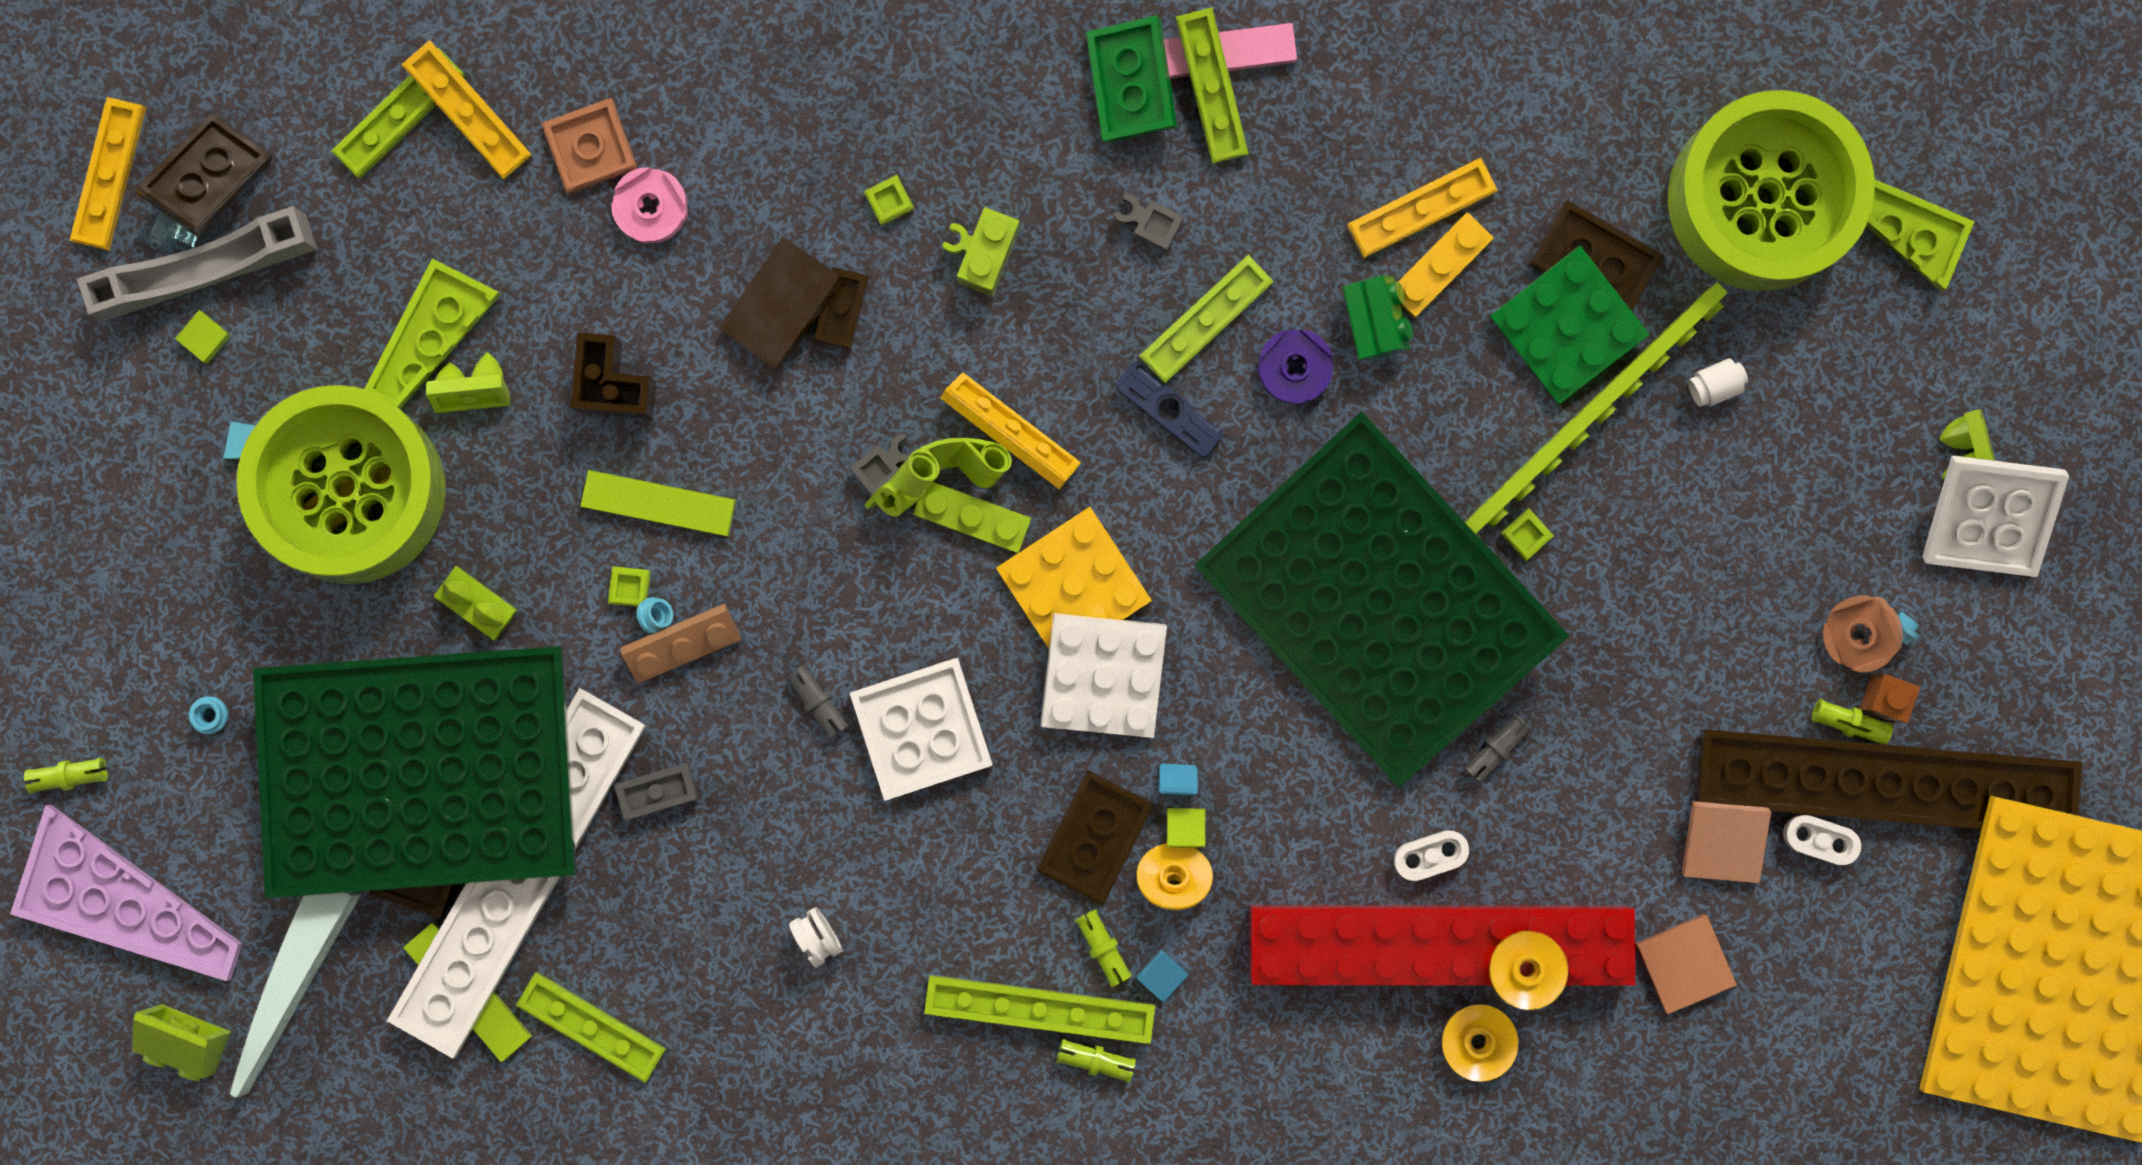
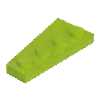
[364,259,502,409]

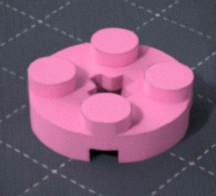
[612,167,688,244]

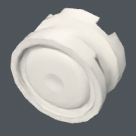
[789,907,843,968]

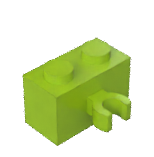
[942,207,1020,297]

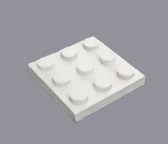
[1922,456,2069,577]
[1040,613,1167,738]
[850,658,993,801]

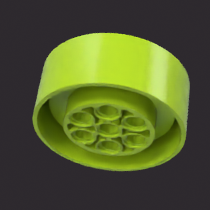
[1668,90,1875,291]
[237,385,446,584]

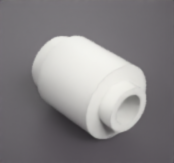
[1688,358,1748,407]

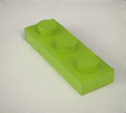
[913,482,1032,553]

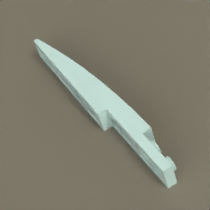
[230,892,361,1098]

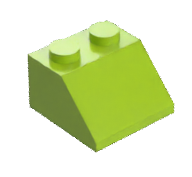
[132,1004,231,1081]

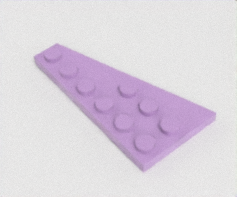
[10,805,243,981]

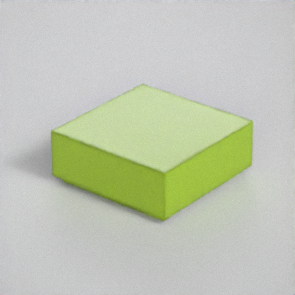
[864,175,914,226]
[175,310,232,364]
[1500,508,1554,562]
[608,566,651,607]
[1167,808,1205,848]

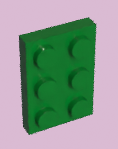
[1086,15,1177,143]

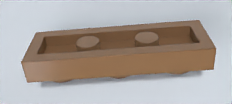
[621,603,741,684]

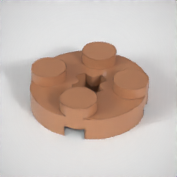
[1823,595,1903,672]

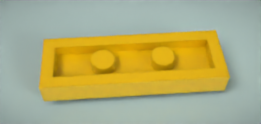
[1398,212,1494,319]

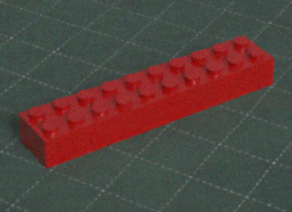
[1249,905,1635,986]

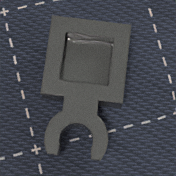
[1113,194,1184,252]
[850,433,917,495]

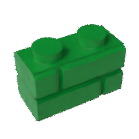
[1342,275,1413,361]

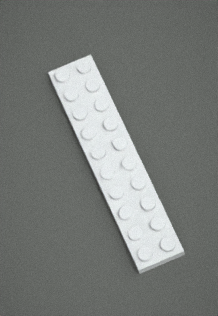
[387,688,647,1058]

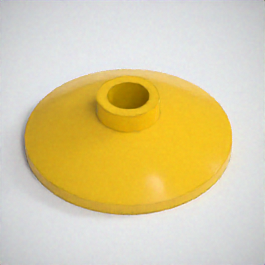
[1137,843,1213,910]
[1490,931,1568,1009]
[1442,1004,1518,1081]

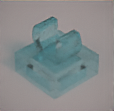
[148,211,198,251]

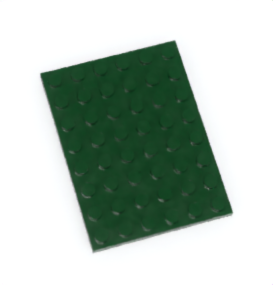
[1194,411,1570,787]
[253,646,577,898]

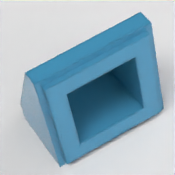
[1158,763,1198,796]
[1136,949,1189,1002]

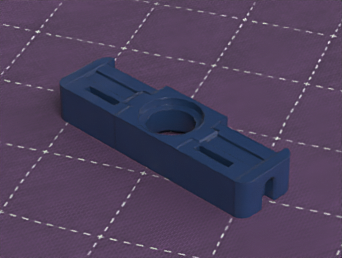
[1116,362,1223,458]

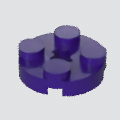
[1257,329,1333,405]

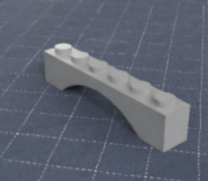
[77,206,317,321]

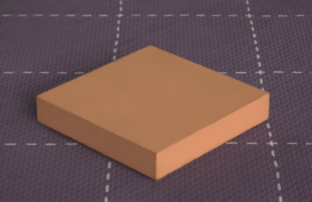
[541,98,638,194]
[1682,801,1771,883]
[1635,914,1737,1015]

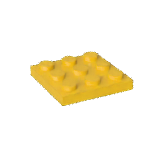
[996,507,1152,649]

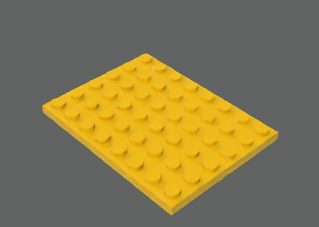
[1919,796,2142,1143]

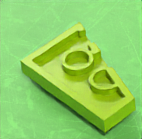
[1866,180,1975,292]

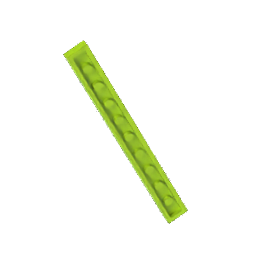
[1465,282,1728,539]

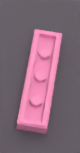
[1164,23,1297,79]

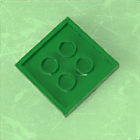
[1489,246,1650,404]

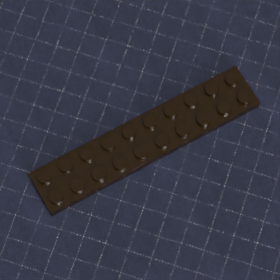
[1696,729,2082,829]

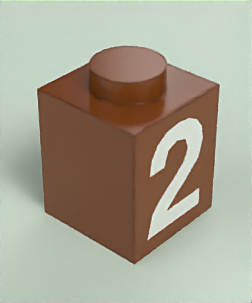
[1860,674,1920,723]

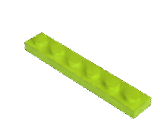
[924,975,1155,1044]

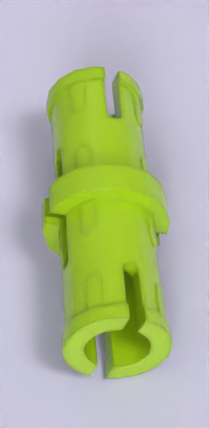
[1811,698,1893,745]
[24,757,108,794]
[1074,909,1132,987]
[1056,1039,1136,1083]

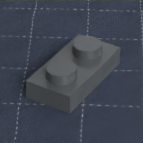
[614,763,699,821]

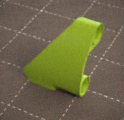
[864,438,1012,517]

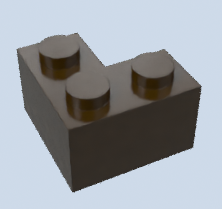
[570,333,656,419]

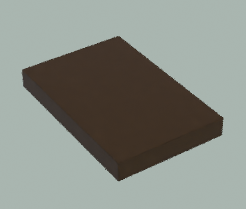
[136,112,272,237]
[1528,200,1664,311]
[719,236,844,371]
[1036,769,1154,905]

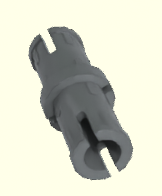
[786,664,849,739]
[1463,713,1532,784]

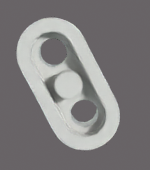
[1783,815,1861,865]
[1394,830,1469,881]

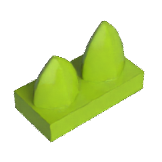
[426,352,510,413]
[1939,409,1996,480]
[434,566,519,641]

